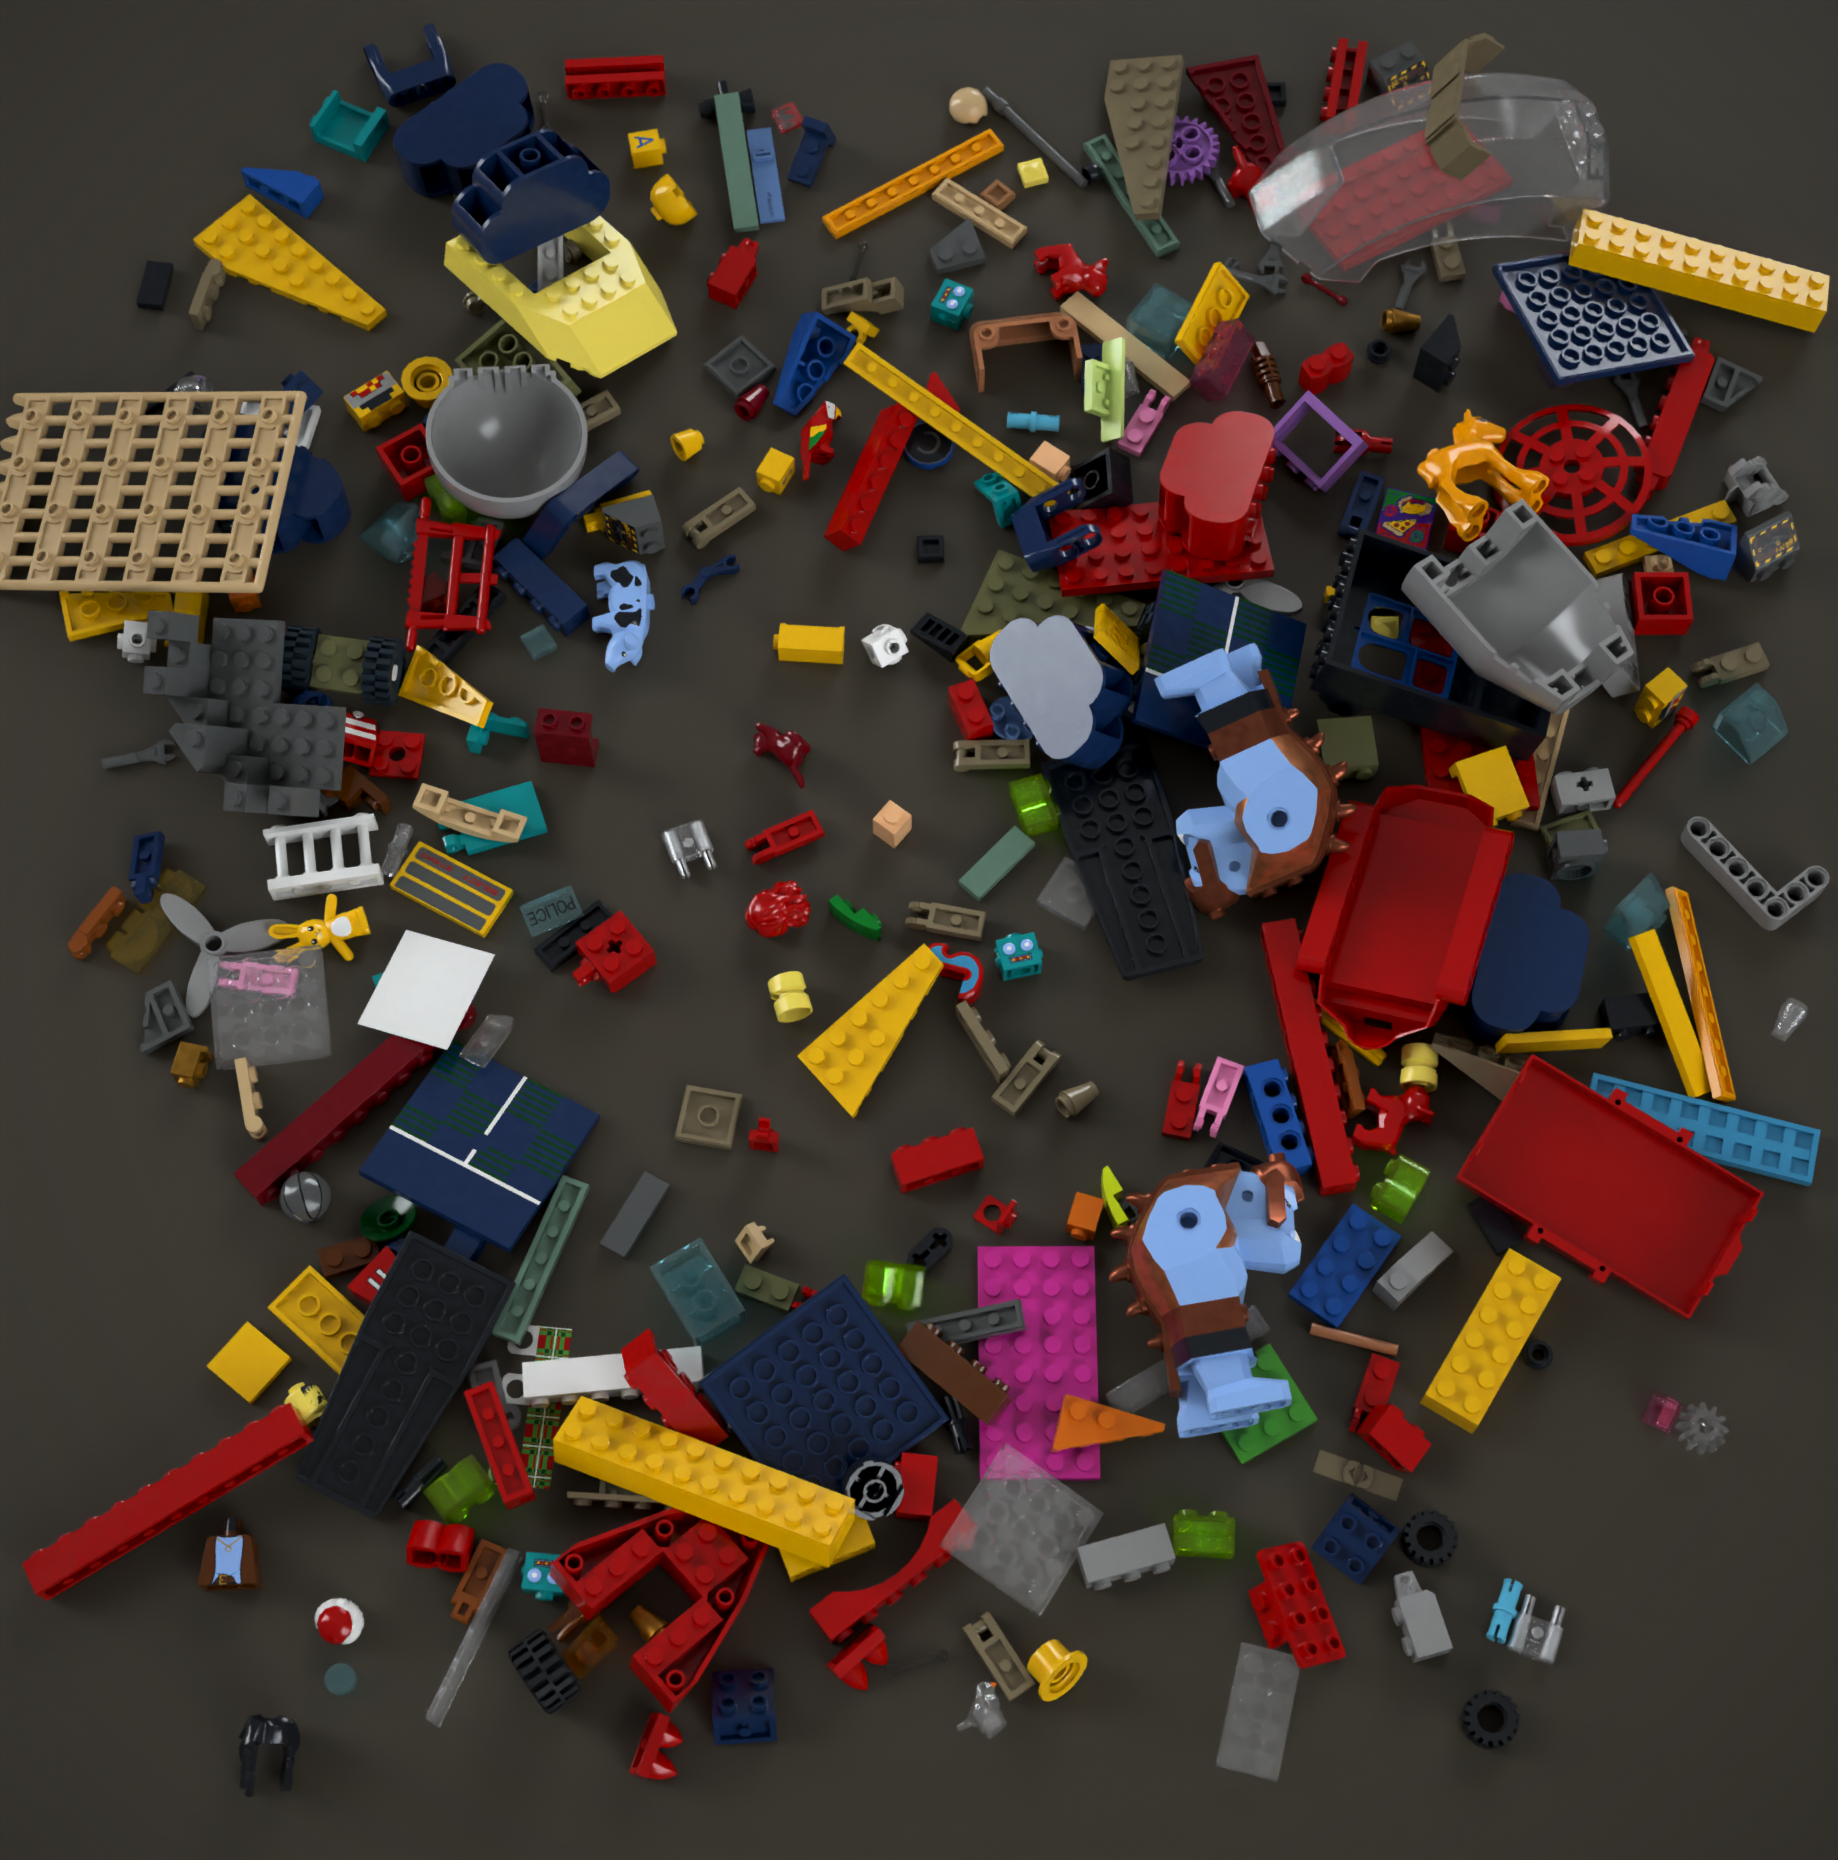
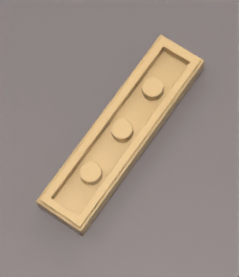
[932,178,1027,249]

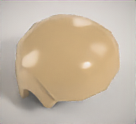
[949,87,988,124]

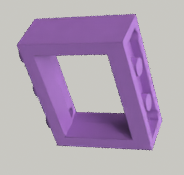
[1273,390,1369,493]

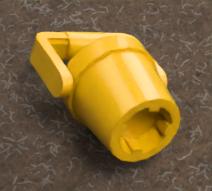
[955,629,1002,681]

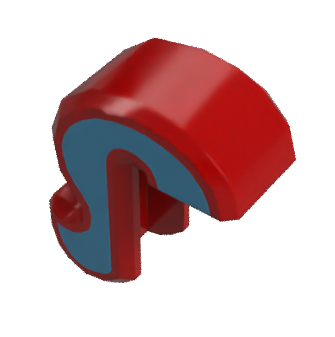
[928,943,984,1005]

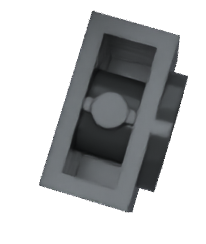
[1546,828,1608,880]

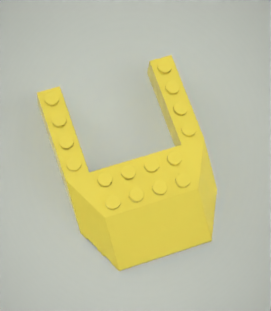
[444,215,677,379]

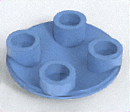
[988,696,1034,740]

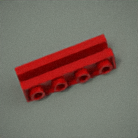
[1319,37,1368,137]
[565,55,666,100]
[464,1381,537,1511]

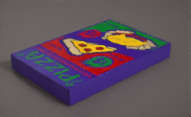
[1375,487,1437,550]

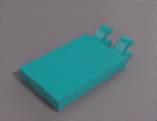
[437,781,548,856]

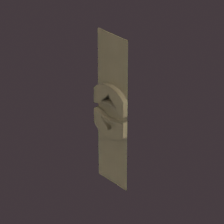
[1313,1450,1403,1501]

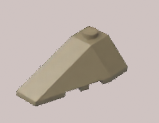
[1431,1032,1546,1101]

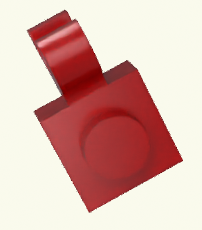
[748,1117,780,1152]

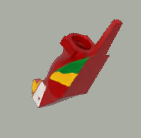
[800,401,842,481]

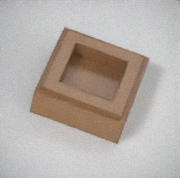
[980,179,1015,211]

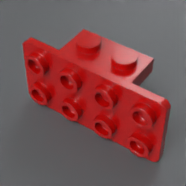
[1248,1541,1346,1669]

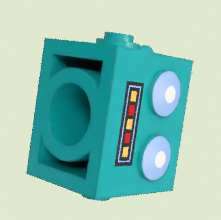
[931,278,974,331]
[994,932,1043,981]
[521,1552,567,1601]

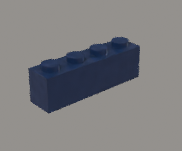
[493,538,590,637]

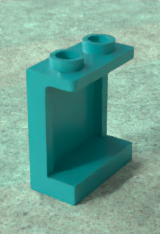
[310,90,390,162]

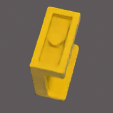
[1449,745,1530,827]

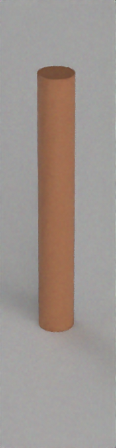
[1309,1323,1399,1356]

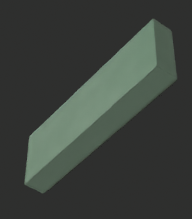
[958,826,1035,901]

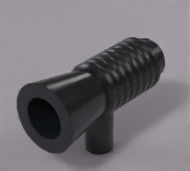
[698,81,756,120]

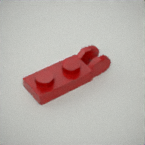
[744,810,825,865]
[1161,1059,1202,1141]
[1348,1353,1401,1433]

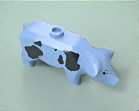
[592,560,655,672]

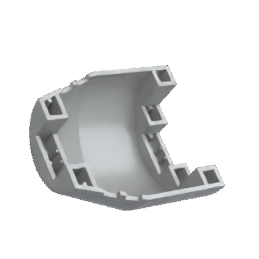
[1401,499,1634,715]

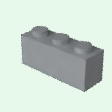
[1076,1523,1176,1591]

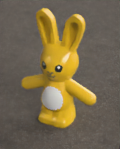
[268,894,371,965]

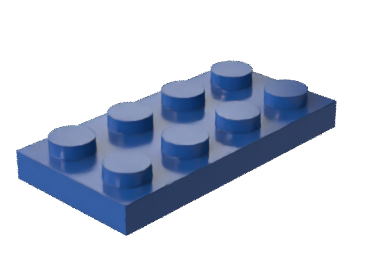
[1287,1204,1402,1329]

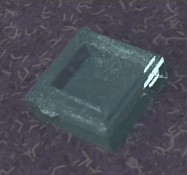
[520,624,557,661]

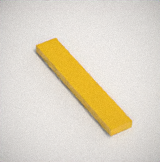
[1628,929,1711,1098]

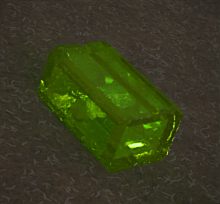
[1171,1510,1235,1559]

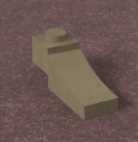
[821,277,904,315]

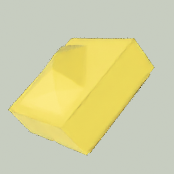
[1017,158,1049,188]
[1370,616,1399,639]

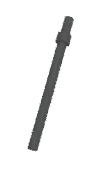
[982,87,1088,188]

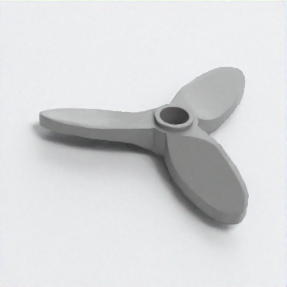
[1213,579,1302,616]
[160,893,287,1018]

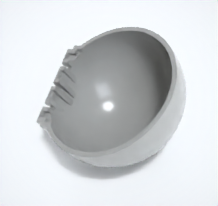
[426,364,588,519]

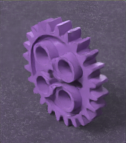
[1166,115,1220,186]

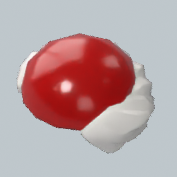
[314,1598,364,1645]

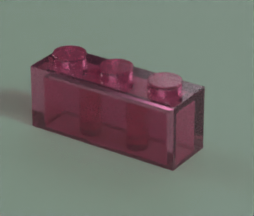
[1189,318,1255,402]

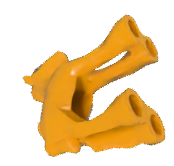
[1417,409,1550,542]

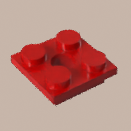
[369,730,426,780]

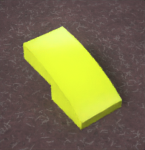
[1101,1166,1129,1229]

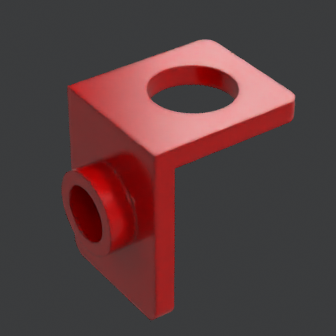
[973,1195,1018,1235]

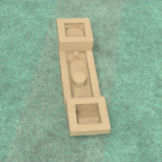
[413,783,528,843]

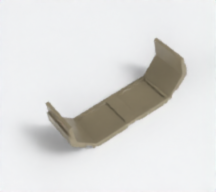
[1424,33,1505,181]

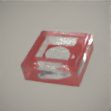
[770,102,803,134]

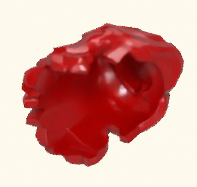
[745,880,811,938]

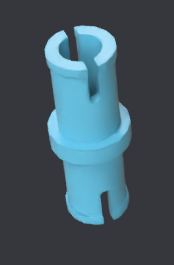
[1007,411,1060,432]
[1486,1578,1523,1644]

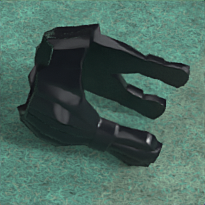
[238,1714,301,1797]

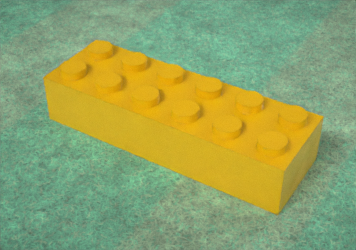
[1420,1248,1562,1434]

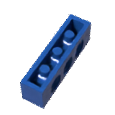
[1242,1059,1315,1176]

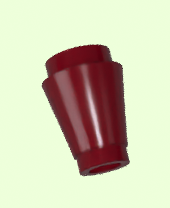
[734,384,770,421]

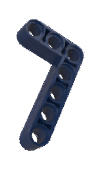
[522,450,640,561]

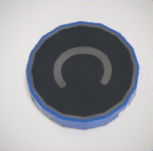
[903,421,954,470]

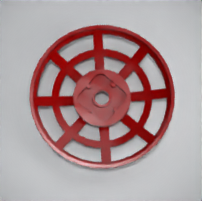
[1492,404,1652,547]

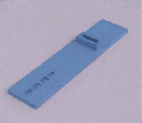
[746,127,785,224]

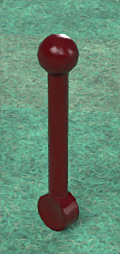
[1301,273,1348,306]

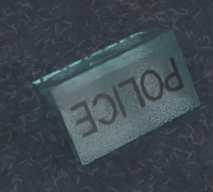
[518,885,584,937]

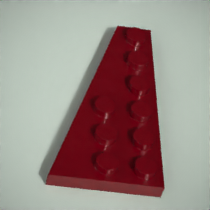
[1185,54,1295,188]

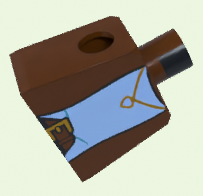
[198,1518,262,1591]

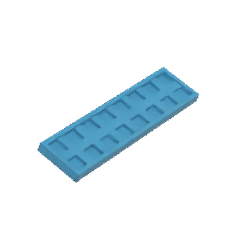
[1589,1073,1821,1187]

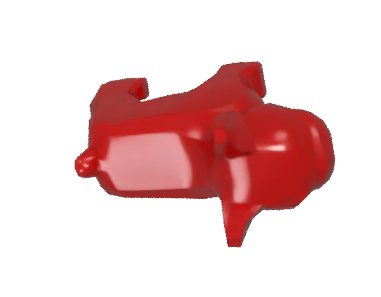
[1034,243,1109,301]
[1352,1085,1435,1156]

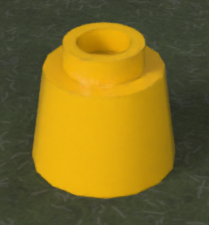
[670,429,704,461]

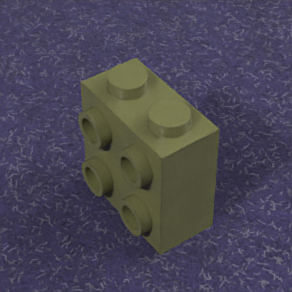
[1314,715,1379,782]

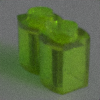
[424,474,470,525]
[1009,773,1061,837]
[1370,1153,1431,1224]
[862,1260,926,1310]
[423,1454,496,1524]

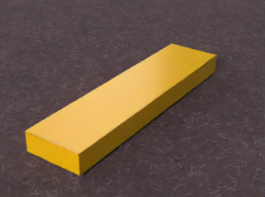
[1495,1028,1613,1054]

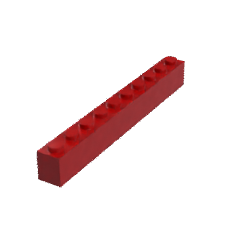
[1260,918,1360,1197]
[22,1403,314,1601]

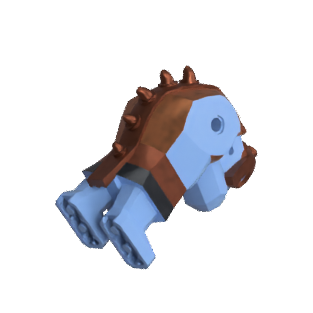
[1154,643,1356,921]
[1109,1152,1304,1438]

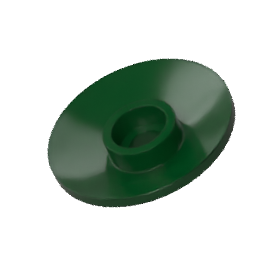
[360,1195,417,1242]

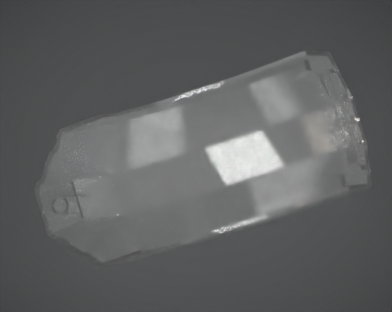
[1248,72,1610,283]

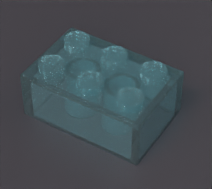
[650,1237,747,1347]

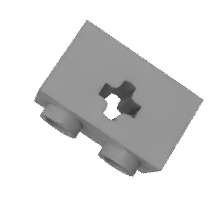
[1549,767,1616,816]

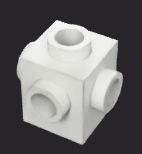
[117,620,157,663]
[861,624,909,668]

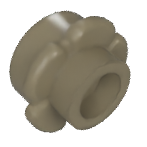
[563,239,582,263]
[462,291,487,315]

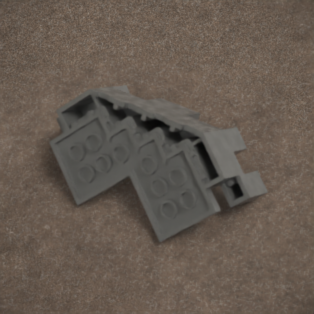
[143,611,347,817]

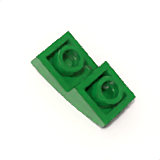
[828,894,882,941]

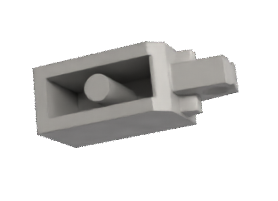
[1391,1571,1453,1663]

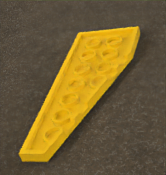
[193,194,387,331]

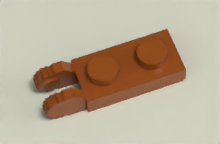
[67,886,126,960]

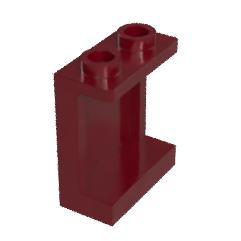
[534,708,599,767]

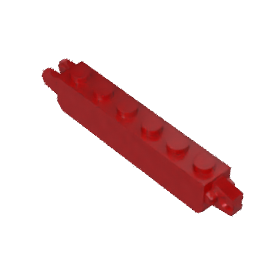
[1633,337,1715,502]

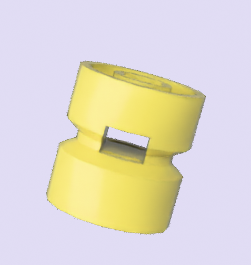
[767,971,813,1023]
[1400,1043,1439,1093]

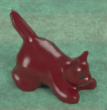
[752,722,810,789]

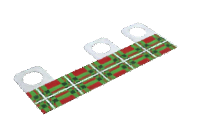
[488,1325,572,1489]

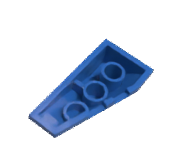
[773,311,857,416]

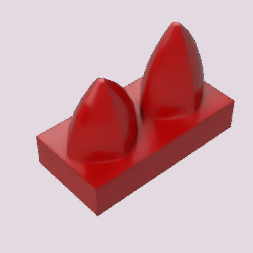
[825,1624,888,1691]
[628,1713,683,1779]

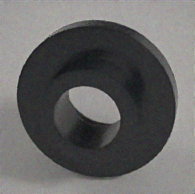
[1366,339,1392,364]
[1523,1340,1553,1370]

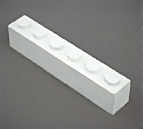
[522,1346,704,1408]

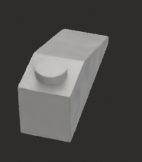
[1372,1231,1453,1311]

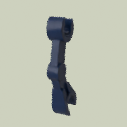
[681,554,740,604]

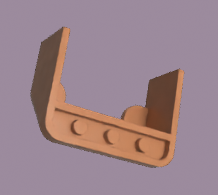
[969,312,1083,393]

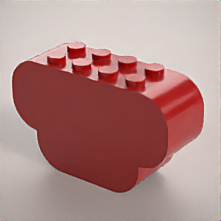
[1158,411,1277,561]

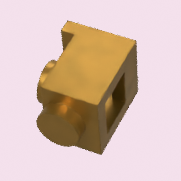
[170,1041,214,1089]

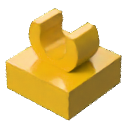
[846,311,880,344]

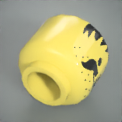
[284,1382,327,1429]

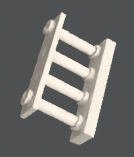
[263,813,384,901]

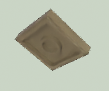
[675,1085,743,1151]

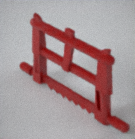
[405,496,501,652]

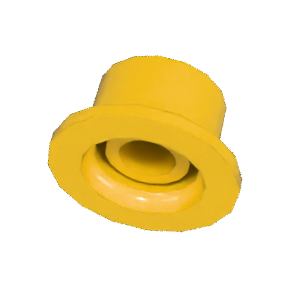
[401,356,453,409]
[1027,1639,1088,1702]

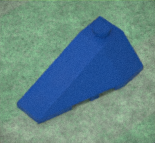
[1630,514,1737,581]

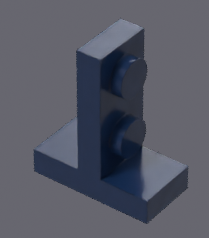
[787,115,837,188]

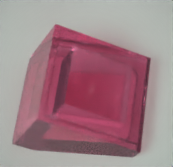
[1641,1390,1682,1434]

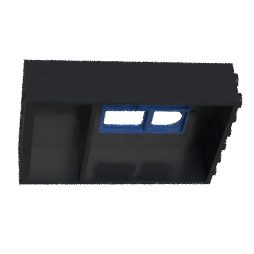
[1309,528,1551,761]

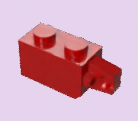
[706,238,759,309]

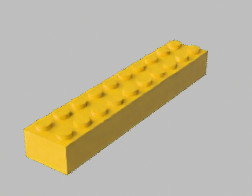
[1568,208,1830,333]
[553,1396,855,1568]

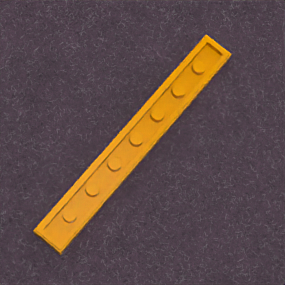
[822,128,1004,239]
[1665,886,1736,1103]

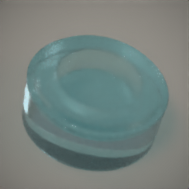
[324,1663,357,1696]

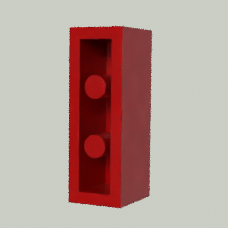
[891,1127,984,1194]

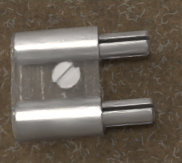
[661,820,716,879]
[1506,1594,1565,1665]

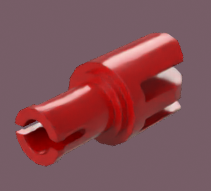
[1333,429,1393,456]

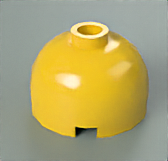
[650,173,698,226]

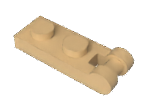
[234,1057,268,1141]

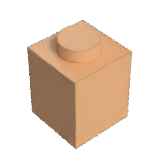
[1029,441,1071,483]
[873,800,912,849]

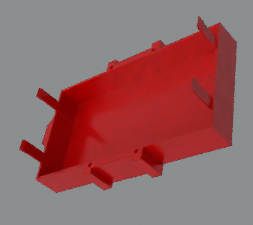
[1453,1054,1764,1320]

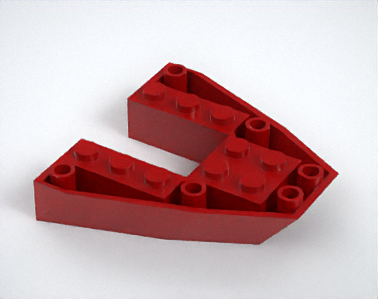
[549,1508,769,1714]

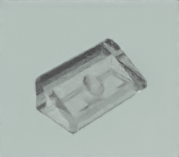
[459,1014,514,1068]

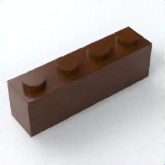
[897,1321,1014,1426]

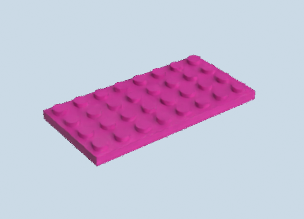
[977,1246,1100,1481]

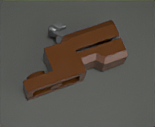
[319,764,392,817]

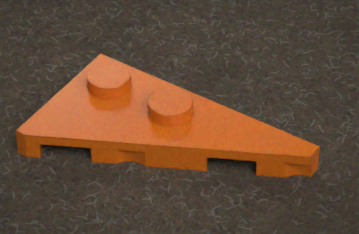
[1051,1394,1165,1452]

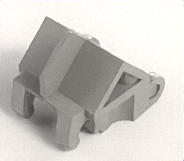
[1723,456,1789,517]

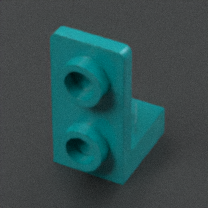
[974,472,1022,528]
[466,712,530,754]

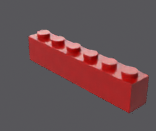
[823,403,918,551]

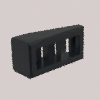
[910,612,969,663]

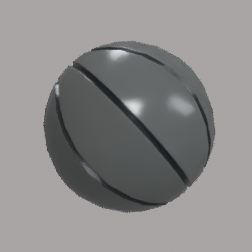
[280,1172,332,1223]

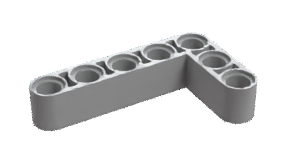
[1596,573,1640,698]
[1680,816,1830,930]

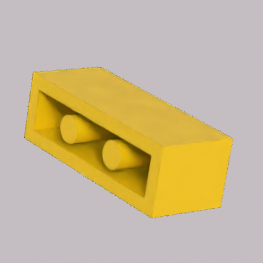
[778,1513,876,1582]

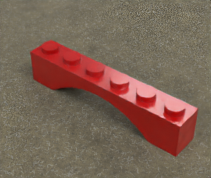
[809,1499,977,1645]

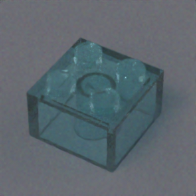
[1126,283,1193,360]

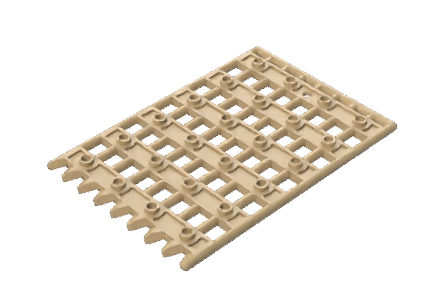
[0,391,307,593]

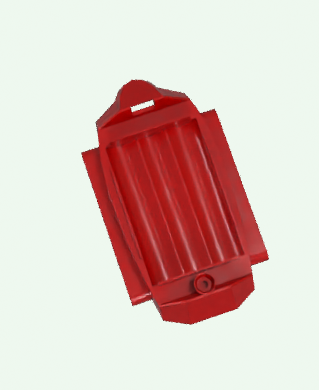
[1296,784,1515,1050]

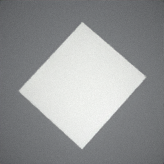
[357,930,495,1050]

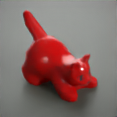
[1227,146,1280,216]

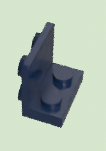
[1312,1493,1401,1584]
[712,1668,777,1745]

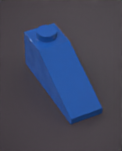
[241,167,324,219]

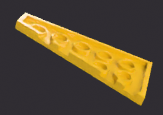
[797,944,944,1119]

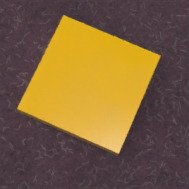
[207,1321,292,1405]

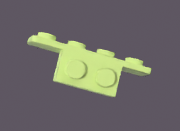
[1084,337,1125,443]

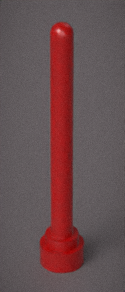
[1612,706,1699,808]

